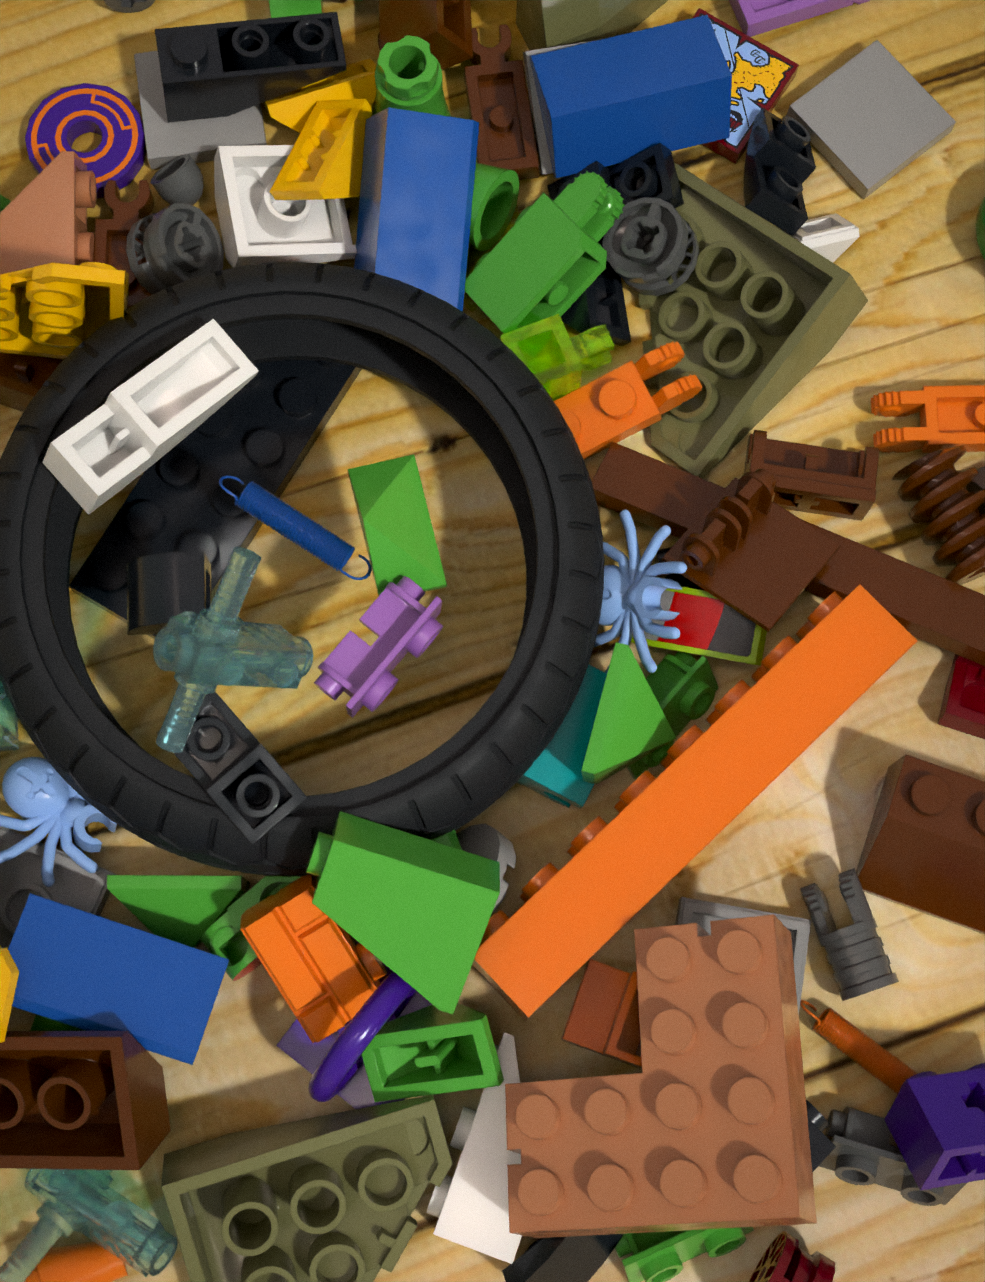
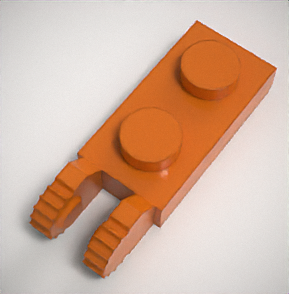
[554,341,703,460]
[871,385,985,453]

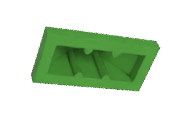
[348,454,447,597]
[581,642,676,785]
[107,875,250,948]

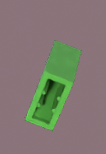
[306,811,500,1015]

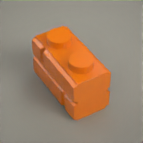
[240,875,387,1043]

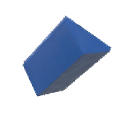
[529,15,732,178]
[354,107,479,311]
[8,893,229,1065]

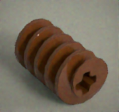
[892,445,985,585]

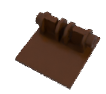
[662,469,841,632]

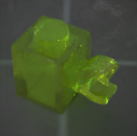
[500,314,615,401]

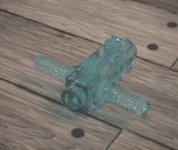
[153,547,313,753]
[0,1169,178,1282]

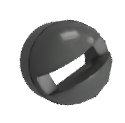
[151,154,204,205]

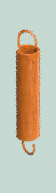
[800,1000,916,1095]

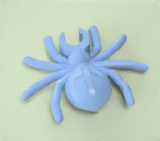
[594,509,687,674]
[0,757,117,887]

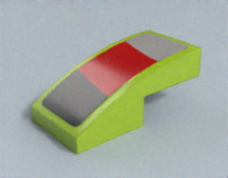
[631,587,767,666]

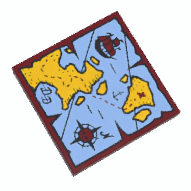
[692,8,799,164]

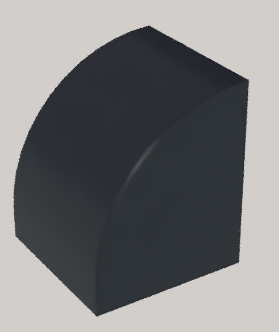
[127,551,212,635]

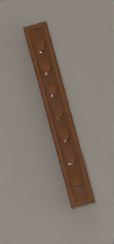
[592,441,985,666]

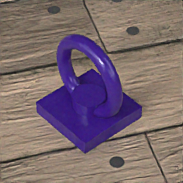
[276,941,432,1109]

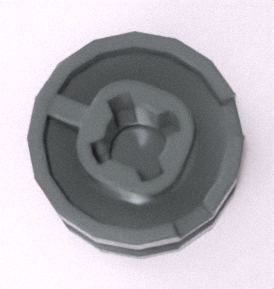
[602,197,699,296]
[126,203,224,295]

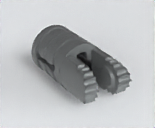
[800,868,899,1001]

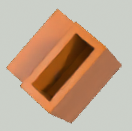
[561,959,642,1069]

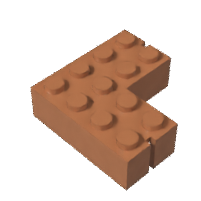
[505,914,817,1238]

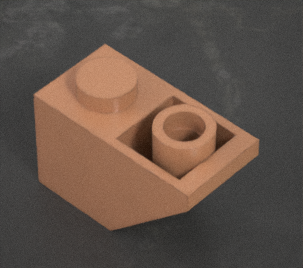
[0,151,97,274]

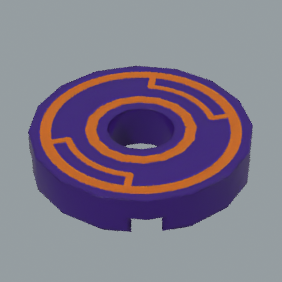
[25,83,146,199]

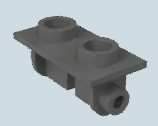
[819,1106,968,1206]

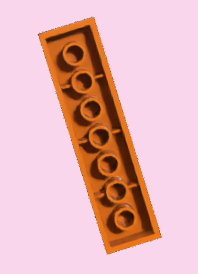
[472,584,918,1021]

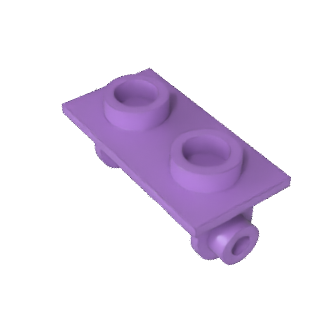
[314,576,443,718]

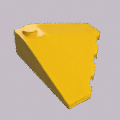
[0,262,129,359]

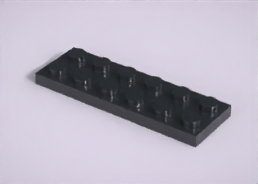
[69,360,362,654]

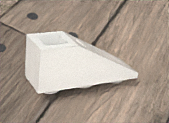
[426,1032,522,1264]

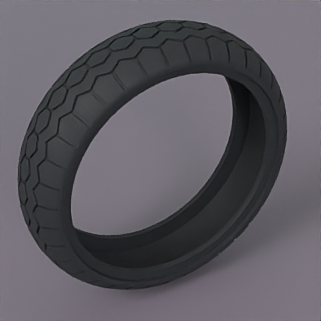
[0,262,604,876]

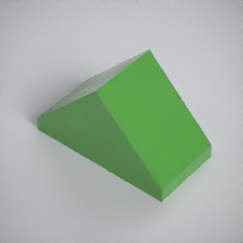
[362,1003,504,1102]

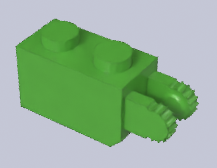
[465,171,625,350]

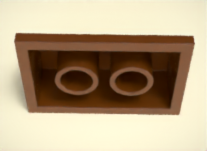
[856,754,985,935]
[0,1031,171,1170]

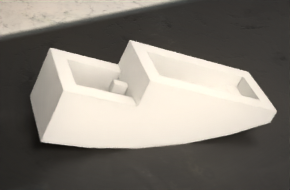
[42,319,259,515]

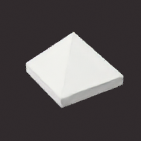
[782,213,860,263]

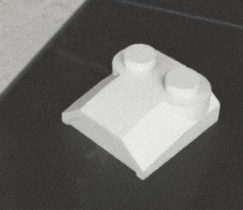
[214,145,357,268]

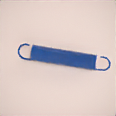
[219,476,372,580]

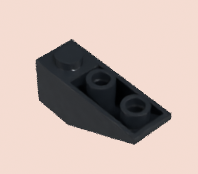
[155,12,346,123]

